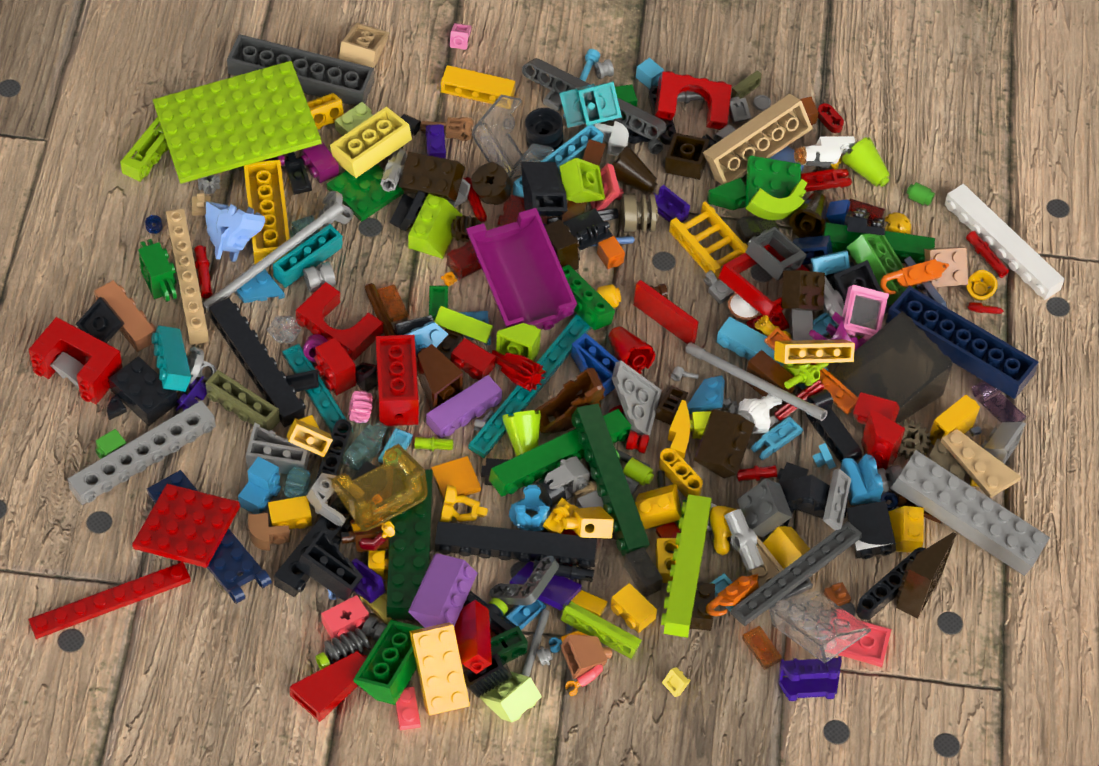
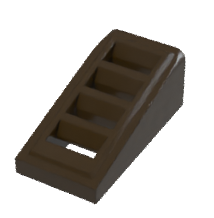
[655,386,688,425]

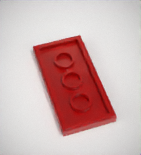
[633,280,699,344]

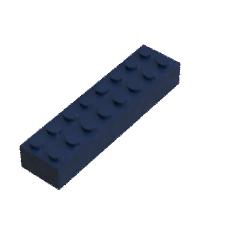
[885,286,1039,399]

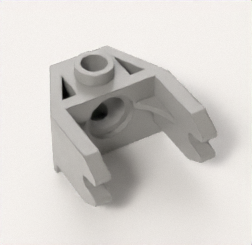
[306,473,365,527]

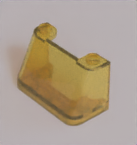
[331,444,428,531]

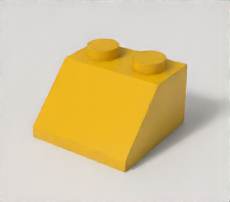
[635,484,682,529]
[888,506,924,553]

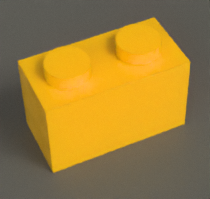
[287,418,333,457]
[268,495,312,530]
[610,583,657,633]

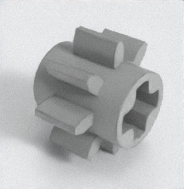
[198,175,220,194]

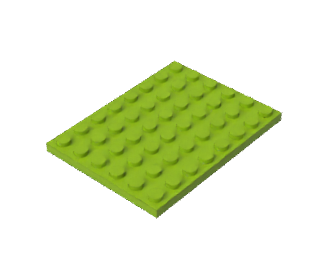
[152,61,322,184]

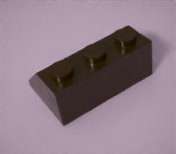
[694,409,755,479]

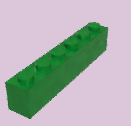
[823,223,935,264]

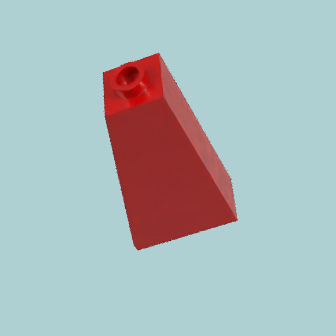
[454,600,492,674]
[289,651,367,722]

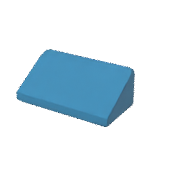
[504,600,546,630]

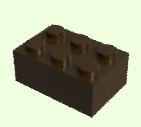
[398,152,465,202]

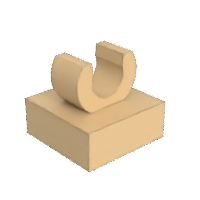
[192,193,211,216]

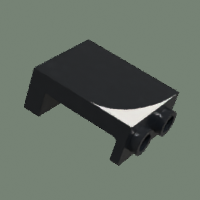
[846,501,896,559]

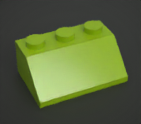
[408,194,463,259]

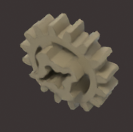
[897,420,931,460]

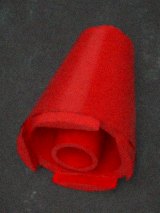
[608,326,656,374]

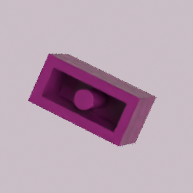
[300,140,339,183]

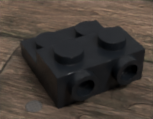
[845,208,889,235]

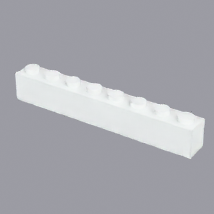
[944,184,1064,300]

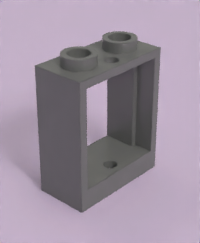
[745,227,807,281]

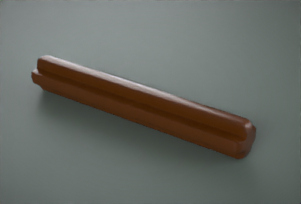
[365,283,397,336]

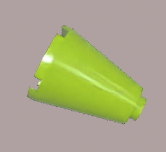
[842,137,890,187]
[502,410,541,457]

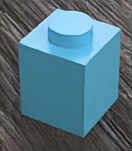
[636,57,664,89]

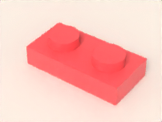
[396,686,420,730]

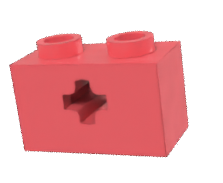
[321,595,369,639]

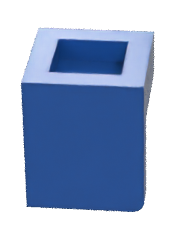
[826,199,850,225]

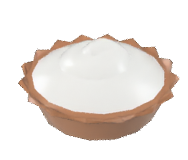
[727,292,761,321]

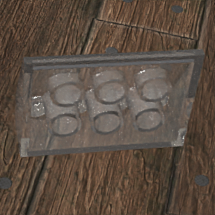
[769,591,871,663]

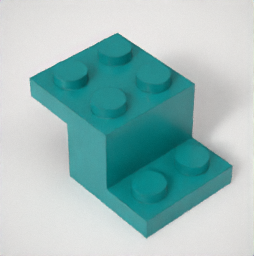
[559,81,622,128]

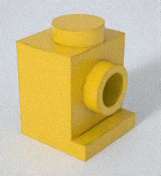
[368,551,389,580]

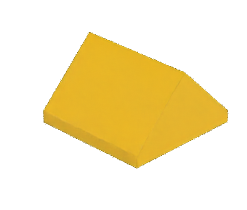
[763,526,810,569]

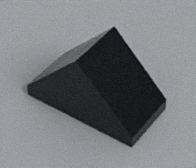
[356,362,378,392]

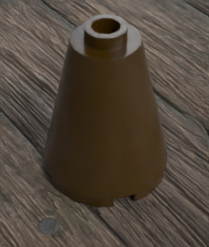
[612,146,658,194]
[789,192,827,238]

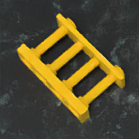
[669,201,748,279]

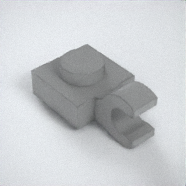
[703,270,735,304]

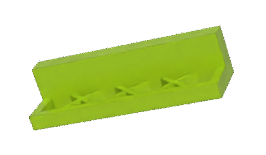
[561,601,642,659]

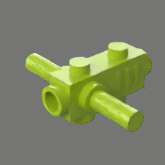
[782,363,829,389]

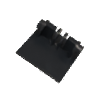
[563,208,613,251]

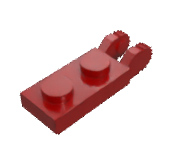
[800,168,852,192]

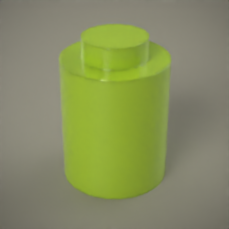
[623,457,654,486]

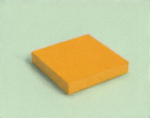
[431,456,481,500]

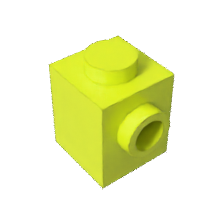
[690,411,711,439]

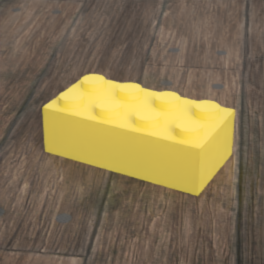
[330,107,412,178]

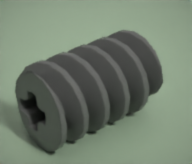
[324,628,371,664]

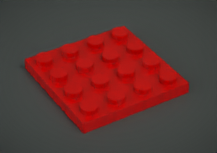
[132,484,240,568]

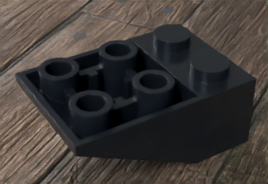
[521,162,568,216]

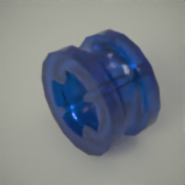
[145,215,163,234]

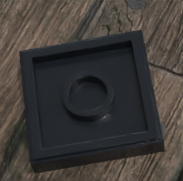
[76,297,125,343]

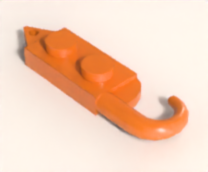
[880,259,949,295]
[706,574,759,616]

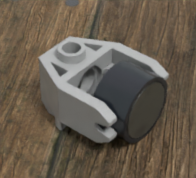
[535,456,590,508]

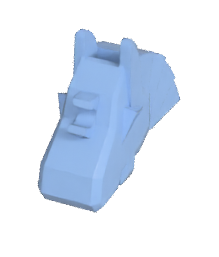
[205,201,265,262]

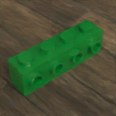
[562,265,616,330]

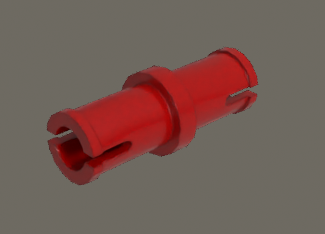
[737,465,777,482]

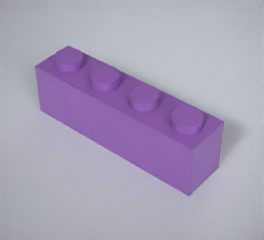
[426,375,502,439]

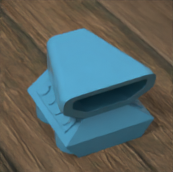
[840,454,884,506]

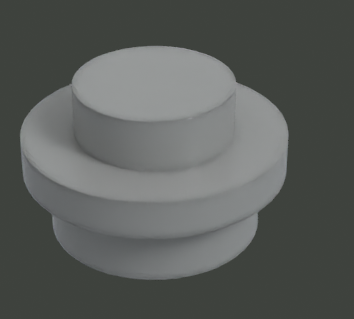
[536,646,553,666]

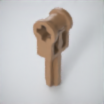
[420,117,474,141]

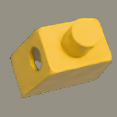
[563,506,614,538]

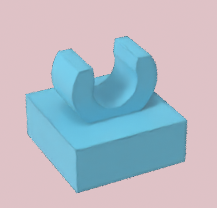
[812,443,836,469]

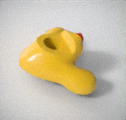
[710,506,737,556]

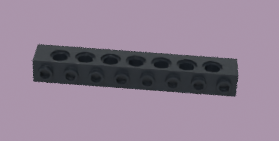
[274,460,387,597]

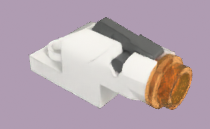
[794,136,855,168]

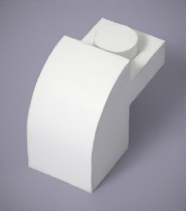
[595,121,629,156]

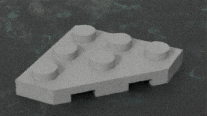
[612,361,662,435]

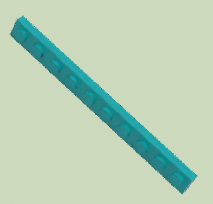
[468,314,591,458]

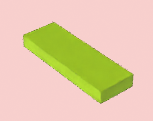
[434,306,494,344]

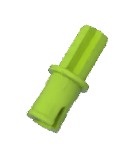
[414,436,454,452]

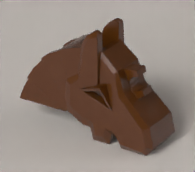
[535,367,605,434]

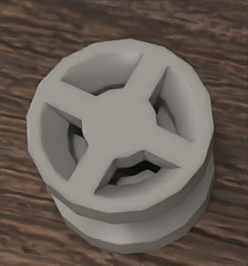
[594,59,614,79]

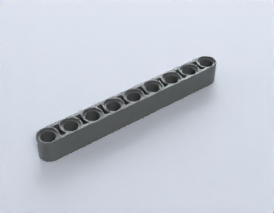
[522,58,666,140]

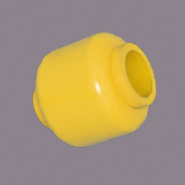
[596,284,622,308]

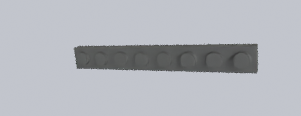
[731,521,862,626]

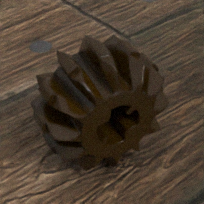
[451,215,481,243]

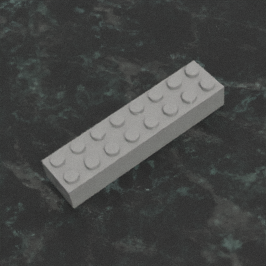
[891,450,1050,576]

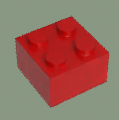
[314,337,356,396]

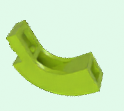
[745,179,808,220]

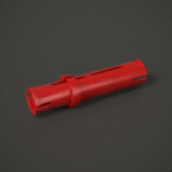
[966,231,1009,278]
[194,245,213,299]

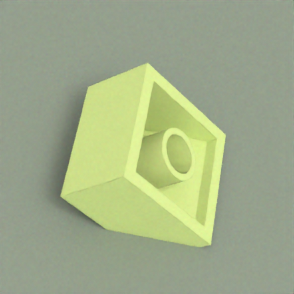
[480,671,542,722]

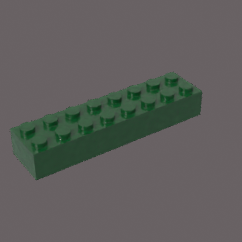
[386,469,433,620]

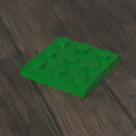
[745,156,801,217]
[326,164,404,222]

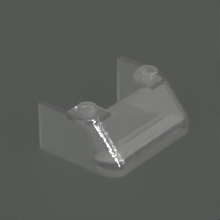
[472,94,553,180]

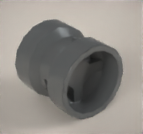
[361,616,387,642]

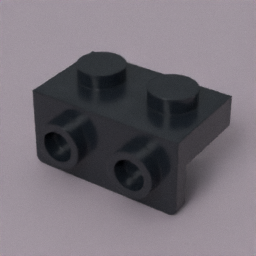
[390,190,426,231]

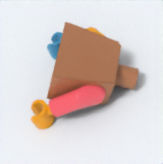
[549,631,612,696]

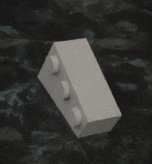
[246,423,309,477]

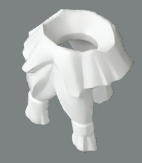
[738,393,787,434]

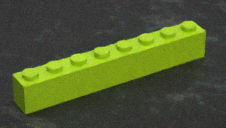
[661,494,712,638]

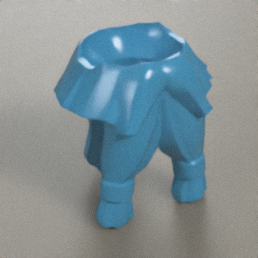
[509,485,551,532]

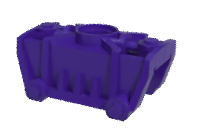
[779,656,842,701]

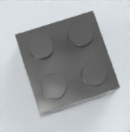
[737,479,793,537]

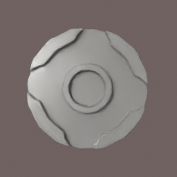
[317,190,354,226]
[186,346,216,385]

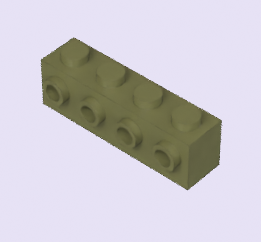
[206,370,280,431]

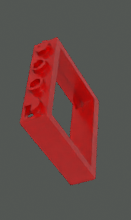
[719,244,809,318]

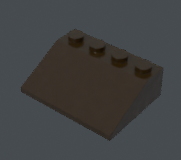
[896,532,957,619]

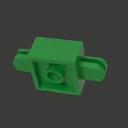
[138,239,177,302]

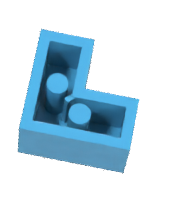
[238,456,281,514]

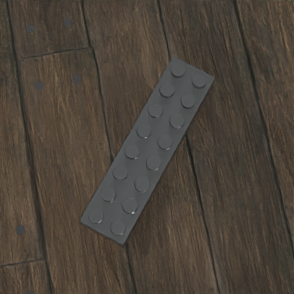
[227,34,374,106]

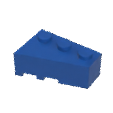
[571,333,618,397]

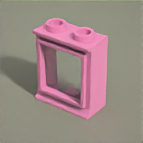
[842,285,889,342]

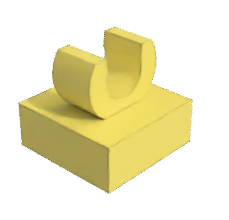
[662,667,691,697]

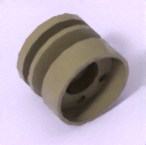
[621,193,658,233]

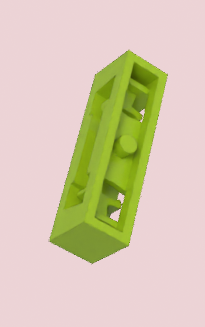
[120,117,169,182]

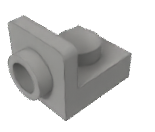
[729,97,751,123]

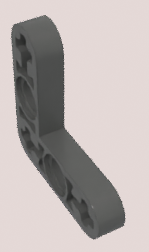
[489,556,559,606]

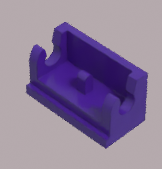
[654,185,690,223]
[352,558,386,603]

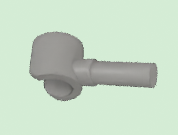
[671,366,699,381]
[474,410,494,431]

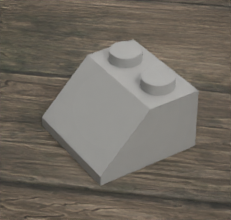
[981,422,1026,464]

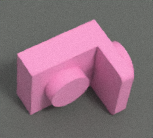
[450,23,471,50]

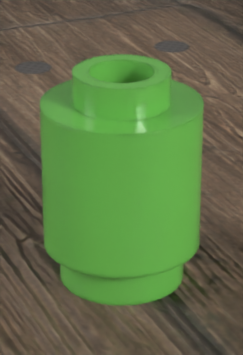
[907,182,935,206]

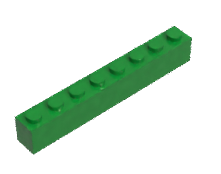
[489,409,632,497]

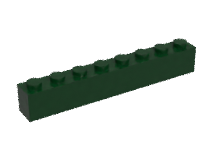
[571,403,650,557]

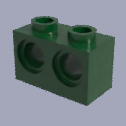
[491,626,528,663]

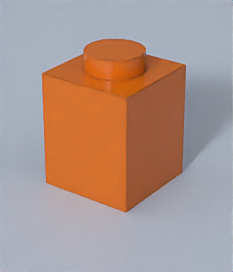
[597,236,625,269]

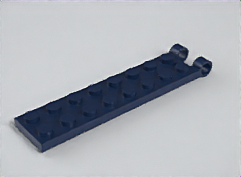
[147,470,272,604]

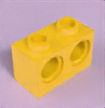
[307,93,344,129]
[655,538,679,583]

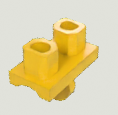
[543,498,578,534]

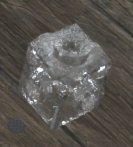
[266,316,302,343]

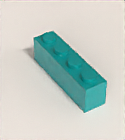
[273,224,342,288]
[151,325,191,392]

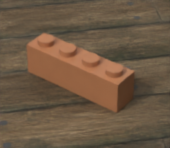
[94,280,156,352]

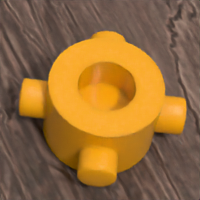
[441,272,457,286]

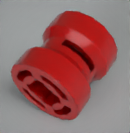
[626,430,650,454]

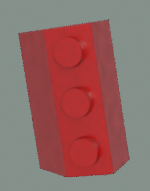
[861,409,905,470]

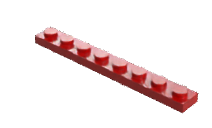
[28,562,191,639]

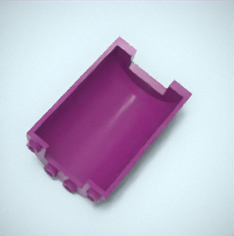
[466,208,577,330]

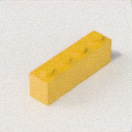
[441,65,515,108]
[774,339,855,364]

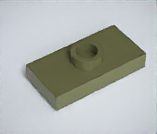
[731,70,762,99]

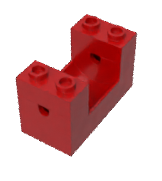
[28,317,123,405]
[376,334,419,426]

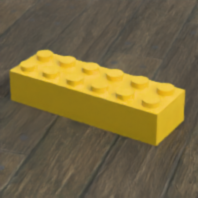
[244,160,291,264]

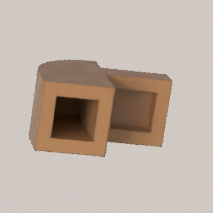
[248,513,290,551]

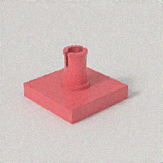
[590,163,624,211]

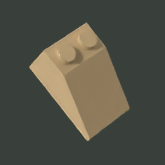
[338,23,390,68]

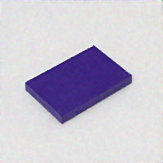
[510,561,582,611]

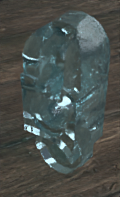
[342,422,387,471]

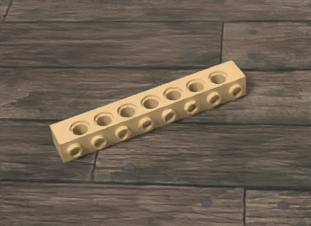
[166,209,209,345]

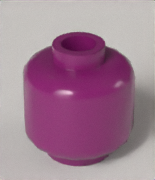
[303,334,328,362]

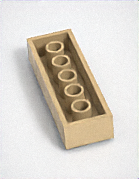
[703,94,813,185]

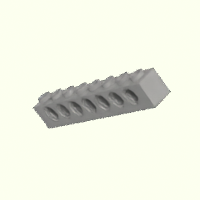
[67,400,216,505]

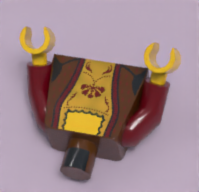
[340,495,395,552]

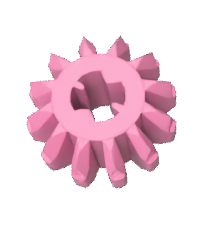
[348,391,373,423]

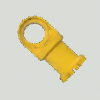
[755,315,792,339]

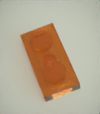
[377,284,408,322]
[742,626,782,670]

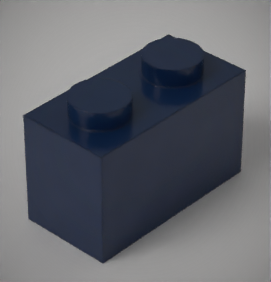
[793,235,833,265]

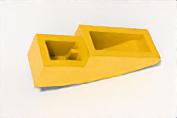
[668,400,690,460]

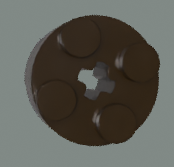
[471,162,513,205]

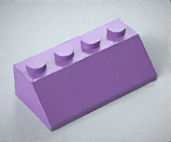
[408,554,477,628]

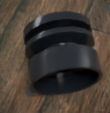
[525,108,564,156]

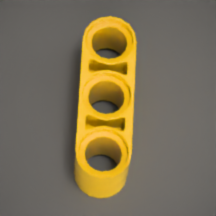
[658,448,703,498]

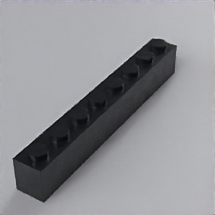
[209,298,306,428]
[435,522,597,569]

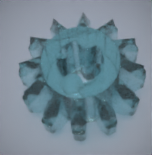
[284,467,311,498]

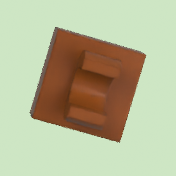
[824,582,851,609]

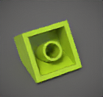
[560,158,605,203]
[496,323,541,361]

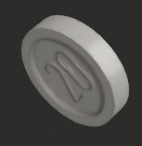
[753,95,771,111]

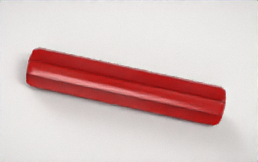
[463,177,487,223]
[774,380,824,421]

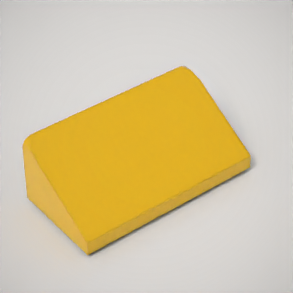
[567,590,608,617]

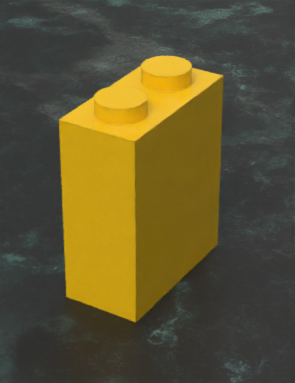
[929,395,980,445]

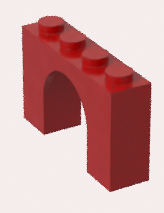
[654,71,732,130]
[296,282,383,361]

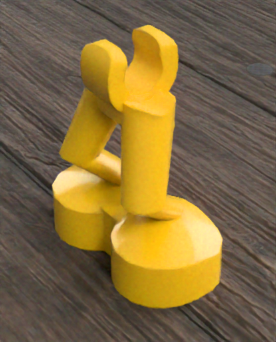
[439,485,488,523]

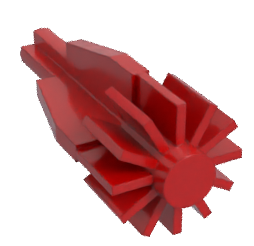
[491,350,545,391]

